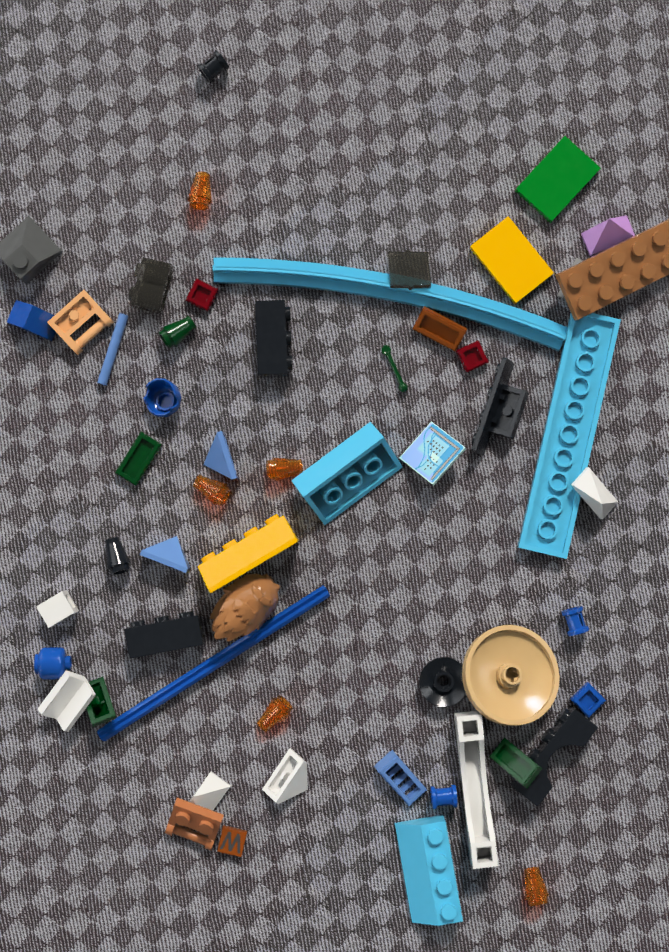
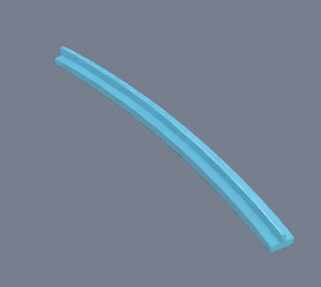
[213,258,568,351]

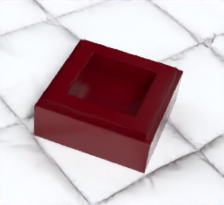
[186,278,219,312]
[456,340,489,373]

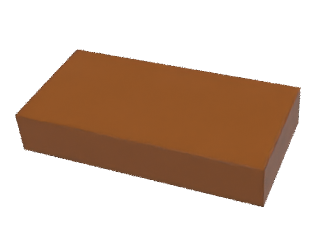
[412,306,467,351]

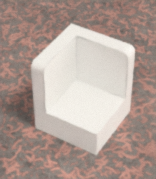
[37,590,79,628]

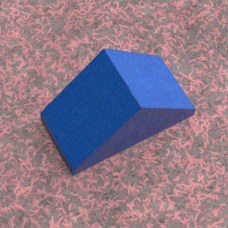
[7,300,56,341]

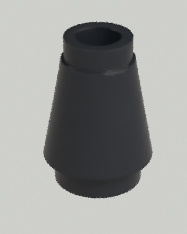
[105,537,131,575]

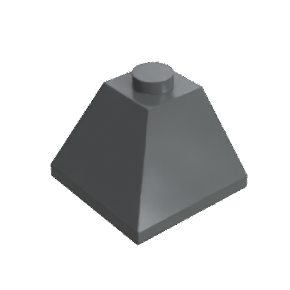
[0,216,63,284]

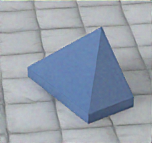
[203,431,238,480]
[140,536,190,573]

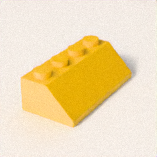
[198,514,299,593]

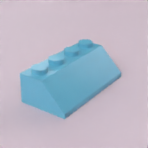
[291,422,403,525]
[395,815,463,926]

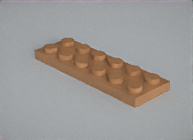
[555,219,669,320]

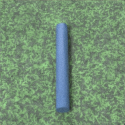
[97,313,128,386]

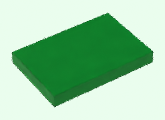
[515,136,601,223]

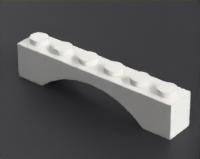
[454,710,498,869]

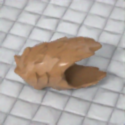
[210,574,280,642]

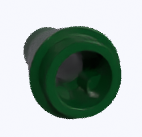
[158,316,196,349]

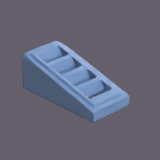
[374,750,427,806]

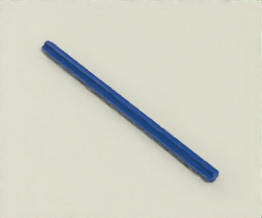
[97,586,330,741]

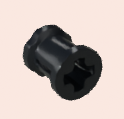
[197,50,229,83]

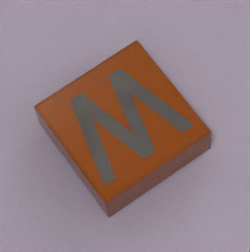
[217,825,247,857]

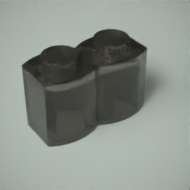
[128,257,174,315]

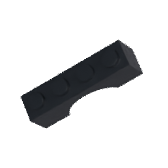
[510,706,598,807]

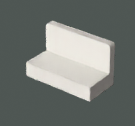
[38,670,96,732]

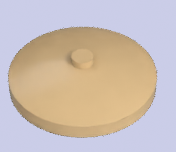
[462,625,560,726]

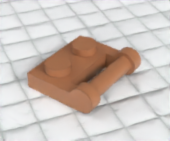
[165,798,224,850]

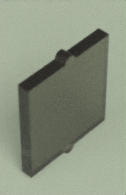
[388,250,431,290]

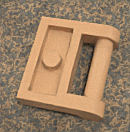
[47,290,114,355]

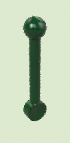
[381,345,408,393]

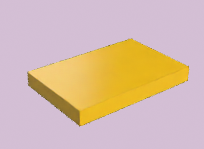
[470,216,554,304]

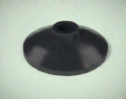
[419,657,466,707]

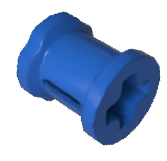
[561,606,590,636]
[430,785,458,809]

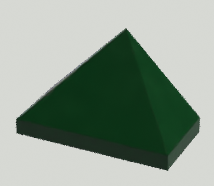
[87,677,117,727]

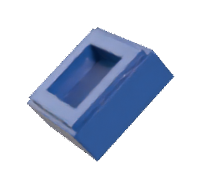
[570,682,606,718]

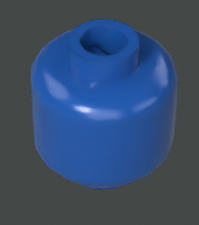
[34,647,72,680]

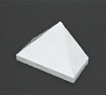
[571,467,618,519]
[262,748,308,804]
[189,771,231,811]

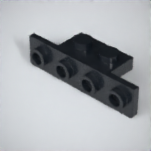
[471,357,529,456]

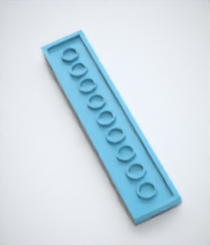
[517,313,621,559]

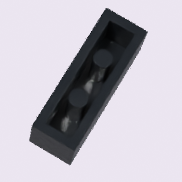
[255,300,293,378]
[124,610,205,659]

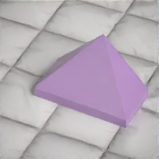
[581,215,635,256]

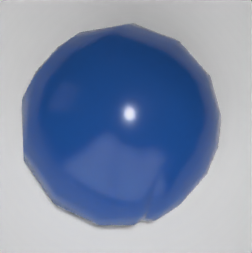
[143,378,181,417]

